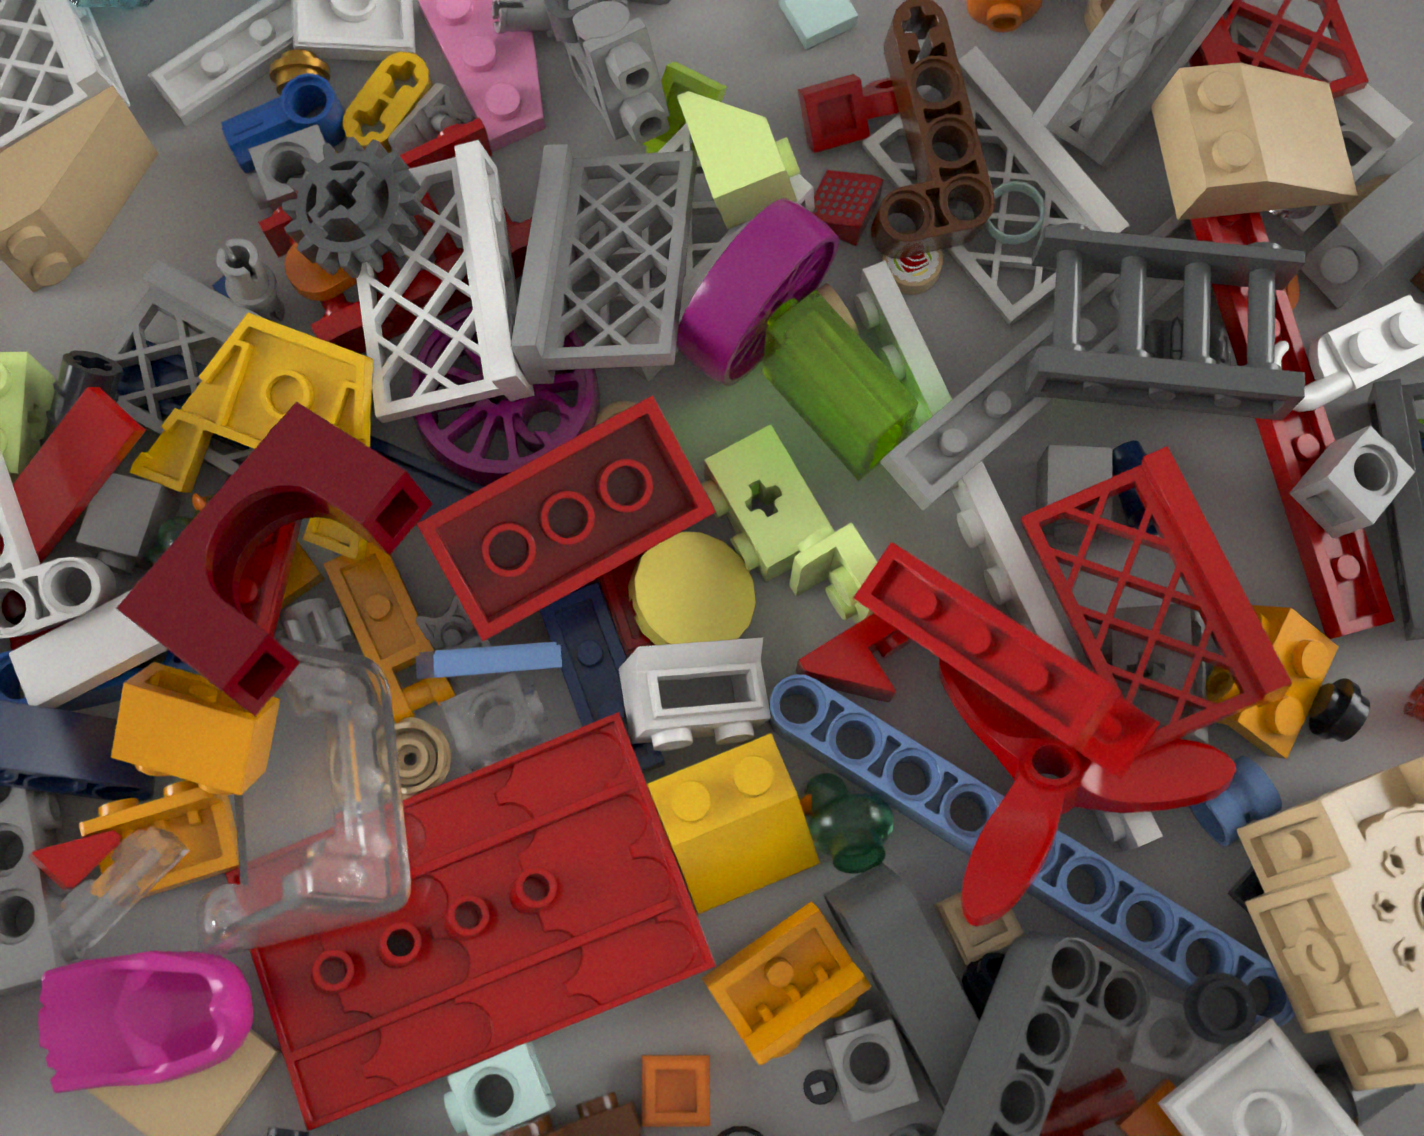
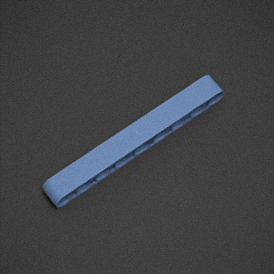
[769,675,1295,1027]

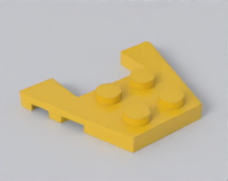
[129,312,373,560]

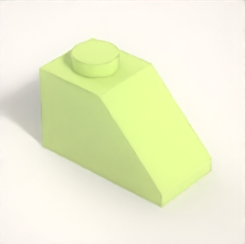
[677,91,801,229]

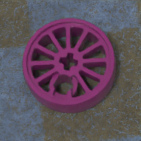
[676,198,839,386]
[410,306,600,486]

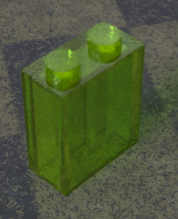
[763,290,919,481]

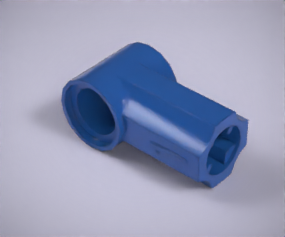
[221,73,346,174]

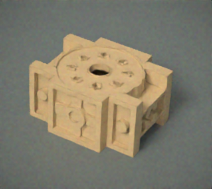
[1236,755,1424,1091]

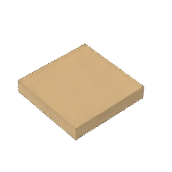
[86,1029,281,1136]

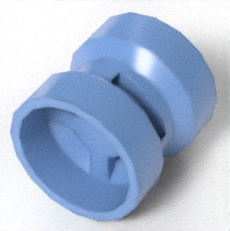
[1189,755,1282,847]

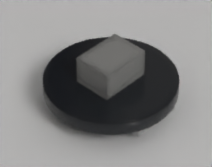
[803,1070,837,1105]

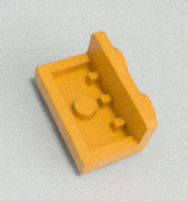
[1206,605,1339,759]
[79,780,245,906]
[701,901,871,1065]

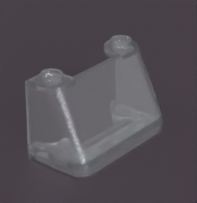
[196,637,411,954]

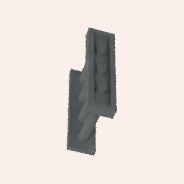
[1025,223,1305,421]

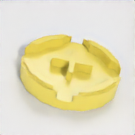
[628,532,756,645]

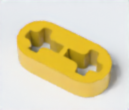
[343,52,433,153]

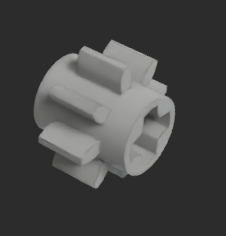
[274,598,357,677]

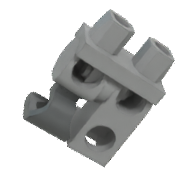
[544,0,670,144]

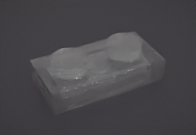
[48,826,190,949]

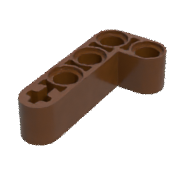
[870,0,995,259]

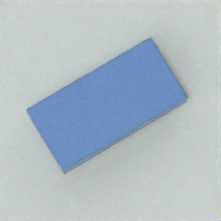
[415,642,562,679]

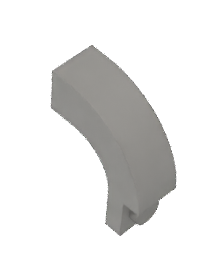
[1301,150,1424,308]

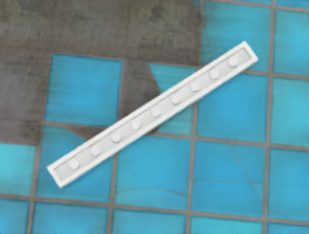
[854,260,1163,852]

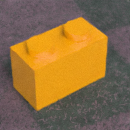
[111,662,280,796]

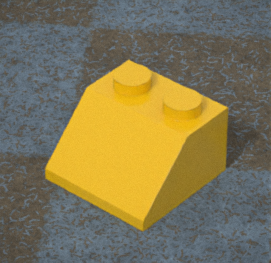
[647,733,820,914]

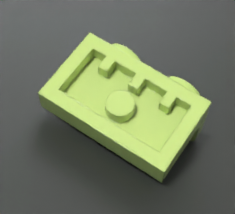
[789,522,877,624]

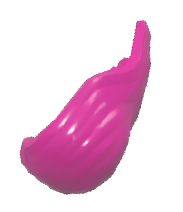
[38,950,254,1094]

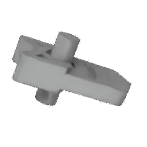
[389,82,474,155]
[416,593,494,688]

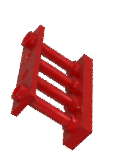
[258,117,532,354]
[853,542,1160,780]

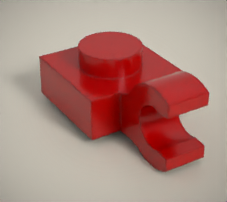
[797,74,899,153]

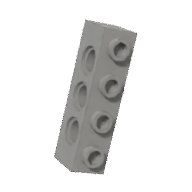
[0,787,85,997]

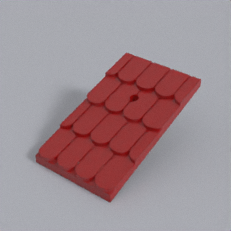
[225,712,716,1132]

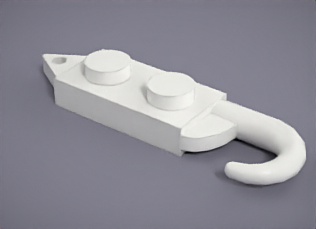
[1274,294,1424,412]

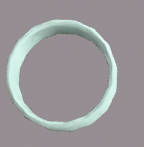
[985,181,1045,245]

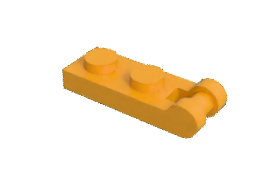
[323,542,457,724]

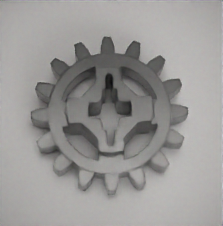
[282,137,424,278]

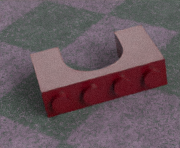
[116,401,432,717]

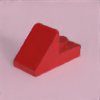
[795,613,913,702]

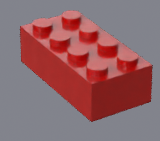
[417,395,716,641]

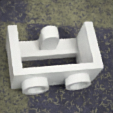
[619,637,771,751]

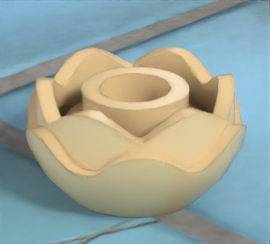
[370,717,451,800]

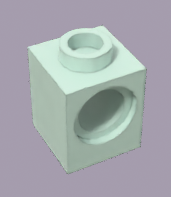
[444,1041,557,1136]

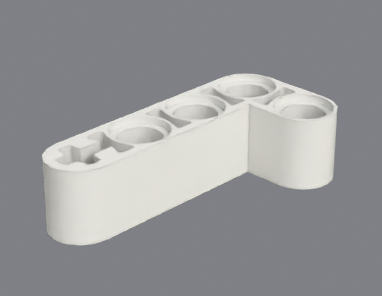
[0,449,116,639]

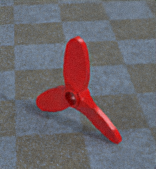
[938,658,1236,927]

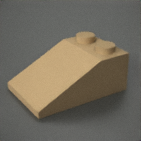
[1151,63,1358,220]
[0,85,158,293]

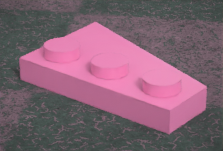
[417,0,545,152]

